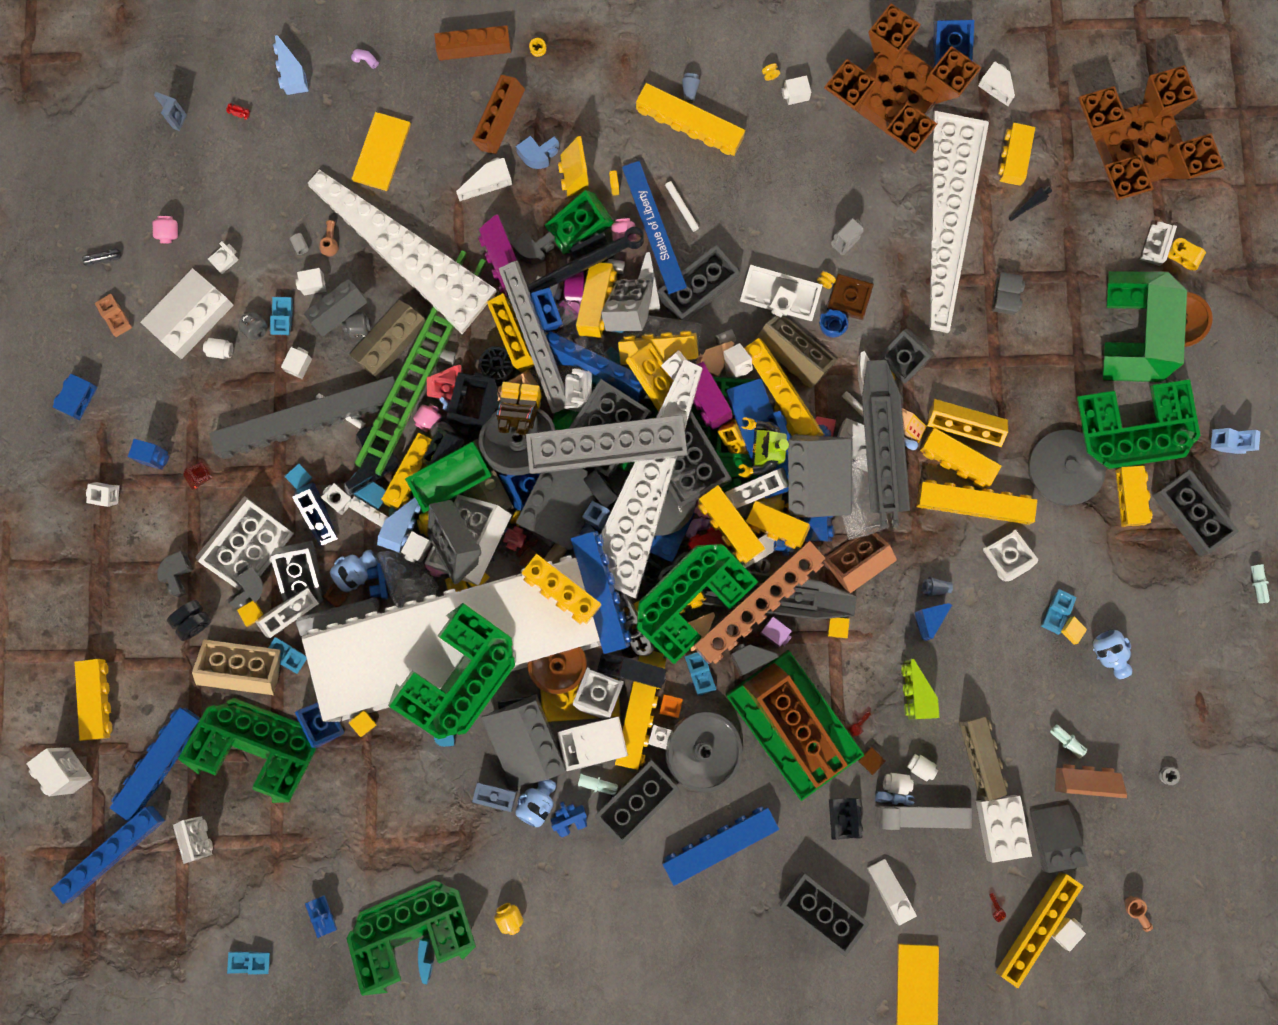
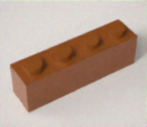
[434,25,511,61]
[472,75,525,155]

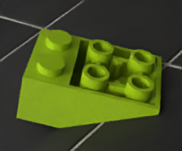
[901,659,940,719]

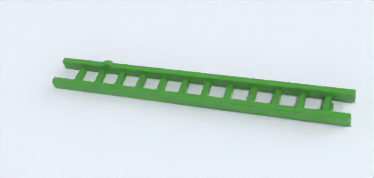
[355,251,486,476]

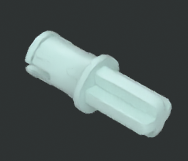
[1250,564,1270,603]
[1050,725,1087,759]
[578,774,618,796]

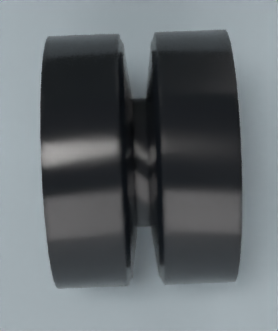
[479,346,516,386]
[167,600,212,641]

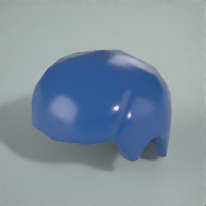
[819,309,849,338]

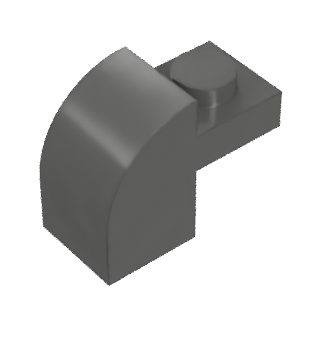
[511,232,556,264]
[157,551,194,597]
[227,564,263,609]

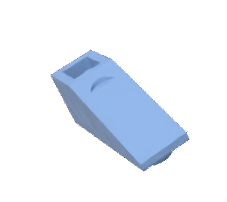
[273,35,308,95]
[377,497,421,553]

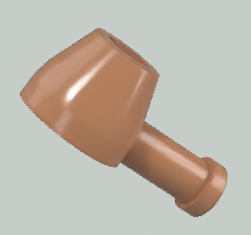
[319,220,339,257]
[1124,896,1153,932]

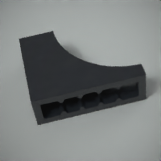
[345,425,398,496]
[597,653,666,689]

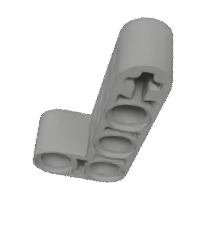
[614,589,654,656]

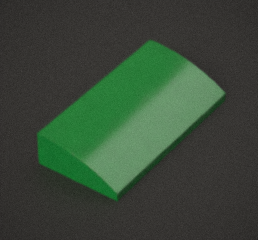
[405,442,494,513]

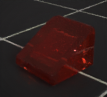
[183,462,212,490]

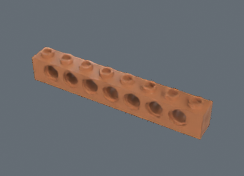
[693,541,826,664]

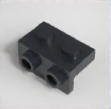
[570,232,614,272]
[829,798,863,840]

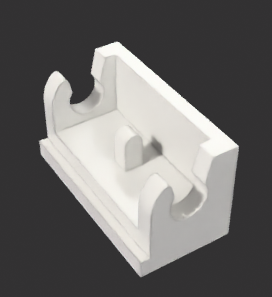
[1140,222,1177,266]
[564,369,592,412]

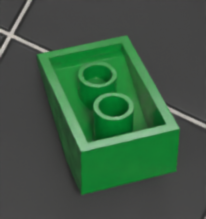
[545,190,614,255]

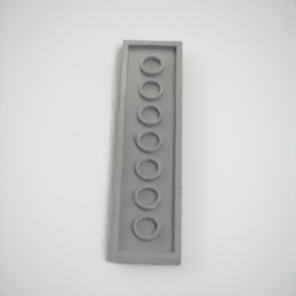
[526,415,688,474]

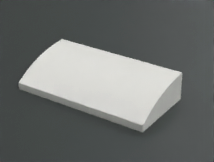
[740,265,823,321]

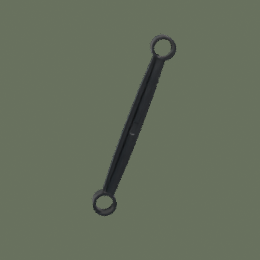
[507,227,644,306]

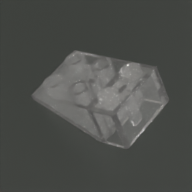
[377,547,438,608]

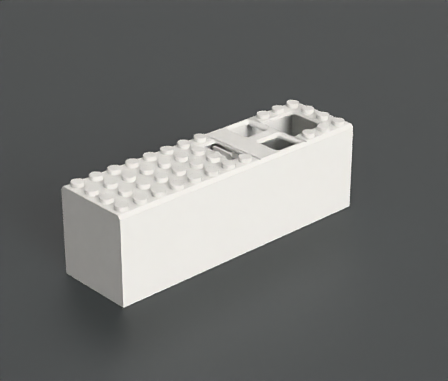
[302,556,601,722]

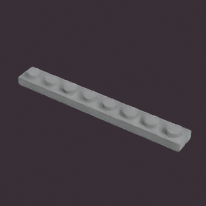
[499,261,565,413]

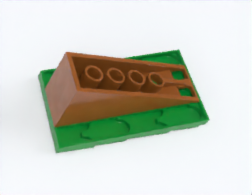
[725,650,865,801]

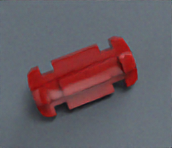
[226,103,250,120]

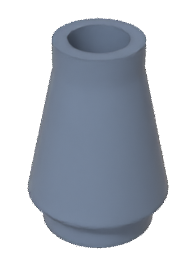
[682,73,700,103]
[922,577,953,596]

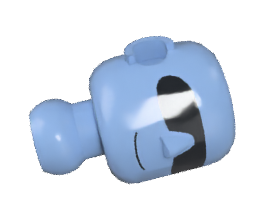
[330,550,379,592]
[1093,630,1132,679]
[515,779,556,827]

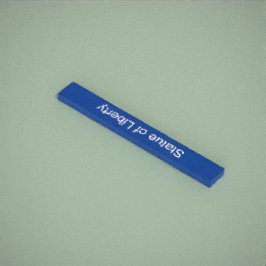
[622,161,687,294]

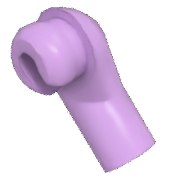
[351,49,379,69]
[685,518,711,538]

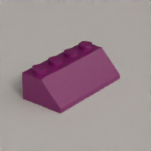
[477,214,517,296]

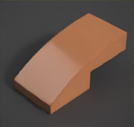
[95,294,132,337]

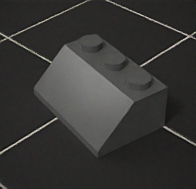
[303,279,367,337]

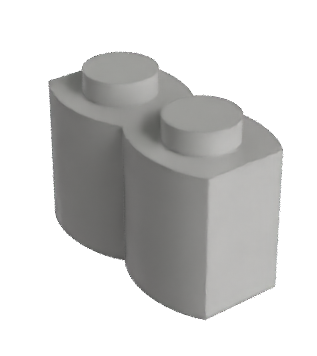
[831,218,863,255]

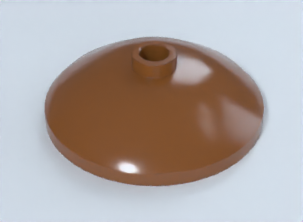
[1185,292,1213,347]
[528,647,587,694]

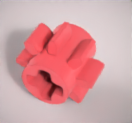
[503,526,527,551]

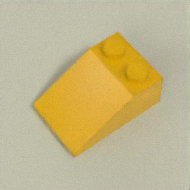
[558,136,589,197]

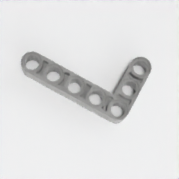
[875,806,972,830]

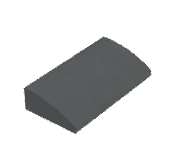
[296,597,380,636]

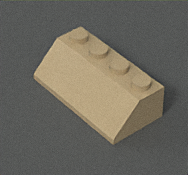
[192,640,281,695]

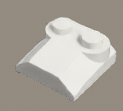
[983,530,1038,582]
[573,668,624,719]

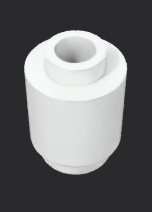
[203,338,233,359]
[907,754,938,782]
[883,773,913,795]

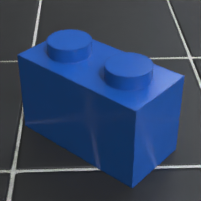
[530,287,563,333]
[53,373,98,421]
[128,439,169,470]

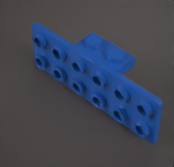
[726,379,792,499]

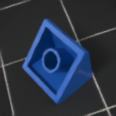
[915,603,952,641]
[295,703,345,748]

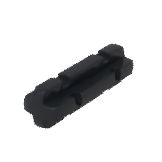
[82,248,121,266]

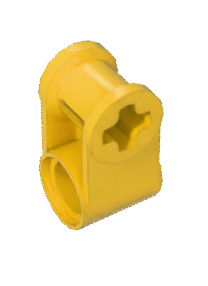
[1168,238,1206,271]

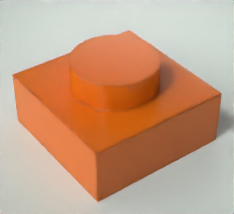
[659,695,683,718]

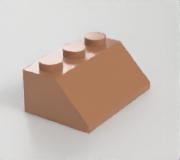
[824,527,897,593]
[1055,764,1127,798]

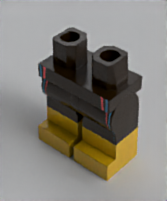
[496,382,542,436]

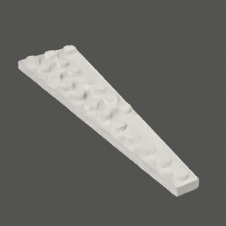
[930,111,989,333]
[308,170,497,334]
[601,359,703,599]

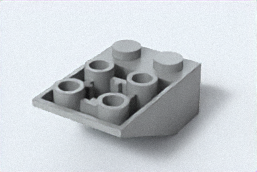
[601,278,653,331]

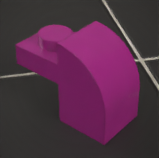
[564,271,584,315]

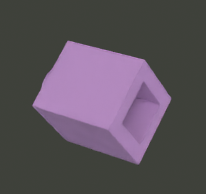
[760,617,791,648]

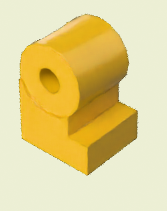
[718,417,743,446]

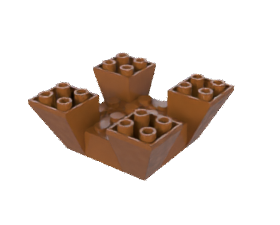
[824,3,982,153]
[1078,65,1225,201]

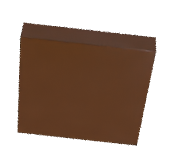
[827,273,874,320]

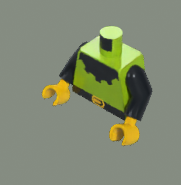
[738,417,789,478]

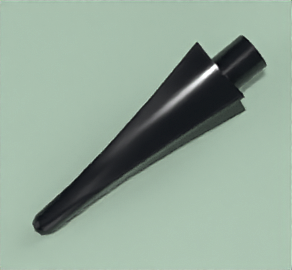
[1009,186,1052,221]

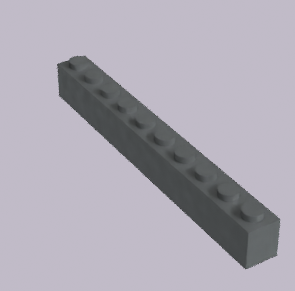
[209,376,402,459]

